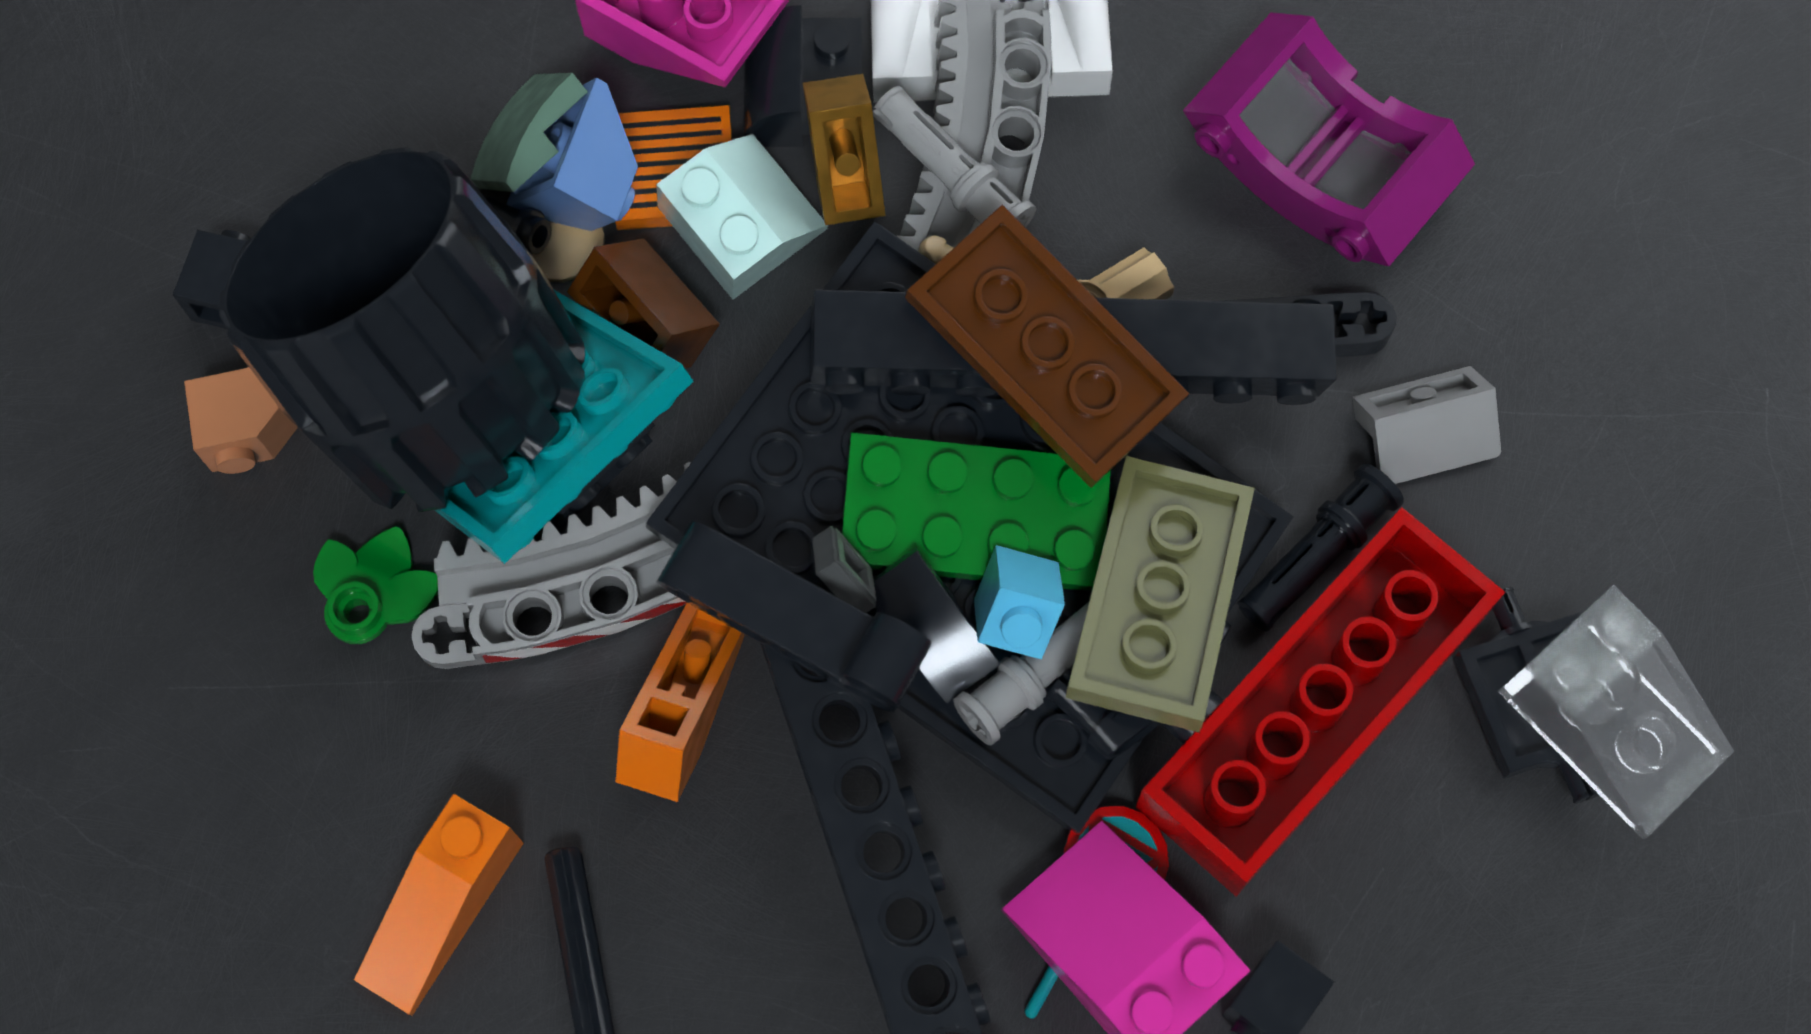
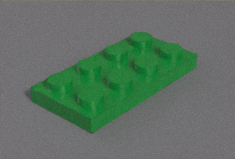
[841,433,1110,591]

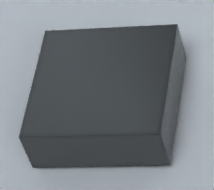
[812,526,876,613]

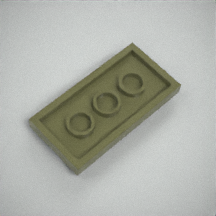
[1065,456,1255,732]

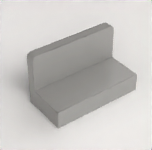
[1352,366,1501,484]

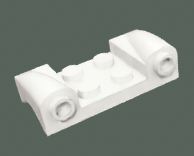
[870,0,1113,102]

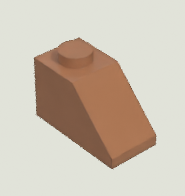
[184,367,298,474]

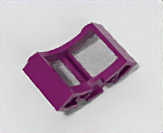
[1183,12,1475,267]

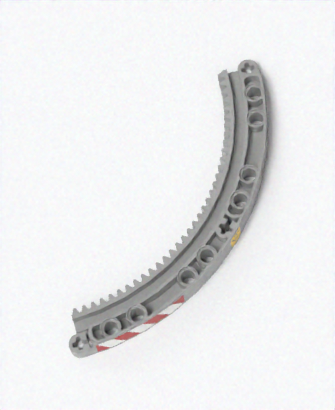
[411,0,1051,669]

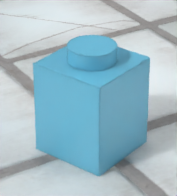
[974,545,1065,660]

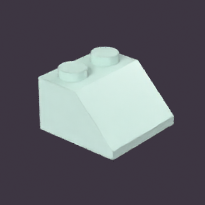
[656,134,828,300]

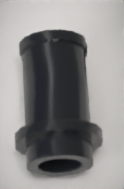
[485,196,552,254]

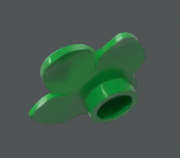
[313,526,438,644]

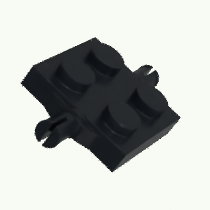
[1454,587,1633,804]

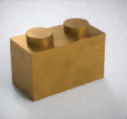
[803,74,886,225]

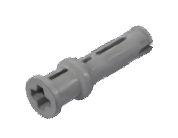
[872,86,1036,228]
[953,602,1089,746]

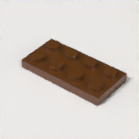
[905,204,1189,488]

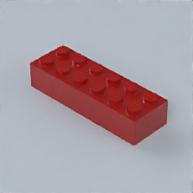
[1136,507,1505,897]

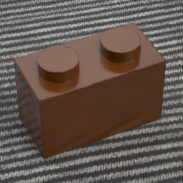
[567,238,720,369]

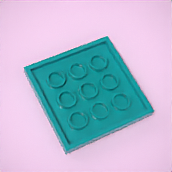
[434,289,694,564]

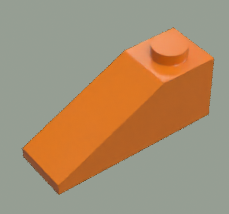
[615,603,745,802]
[354,794,524,1016]

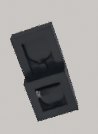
[873,547,1000,704]

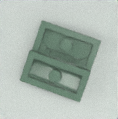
[471,73,588,192]

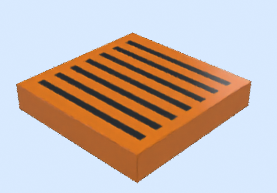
[615,105,732,230]

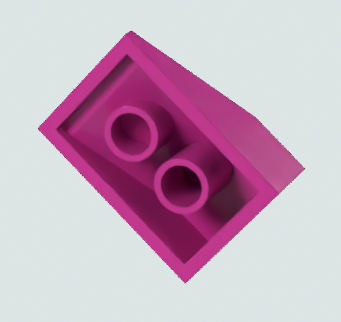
[575,0,790,87]
[1001,821,1251,1034]

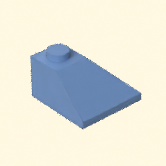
[507,78,638,231]

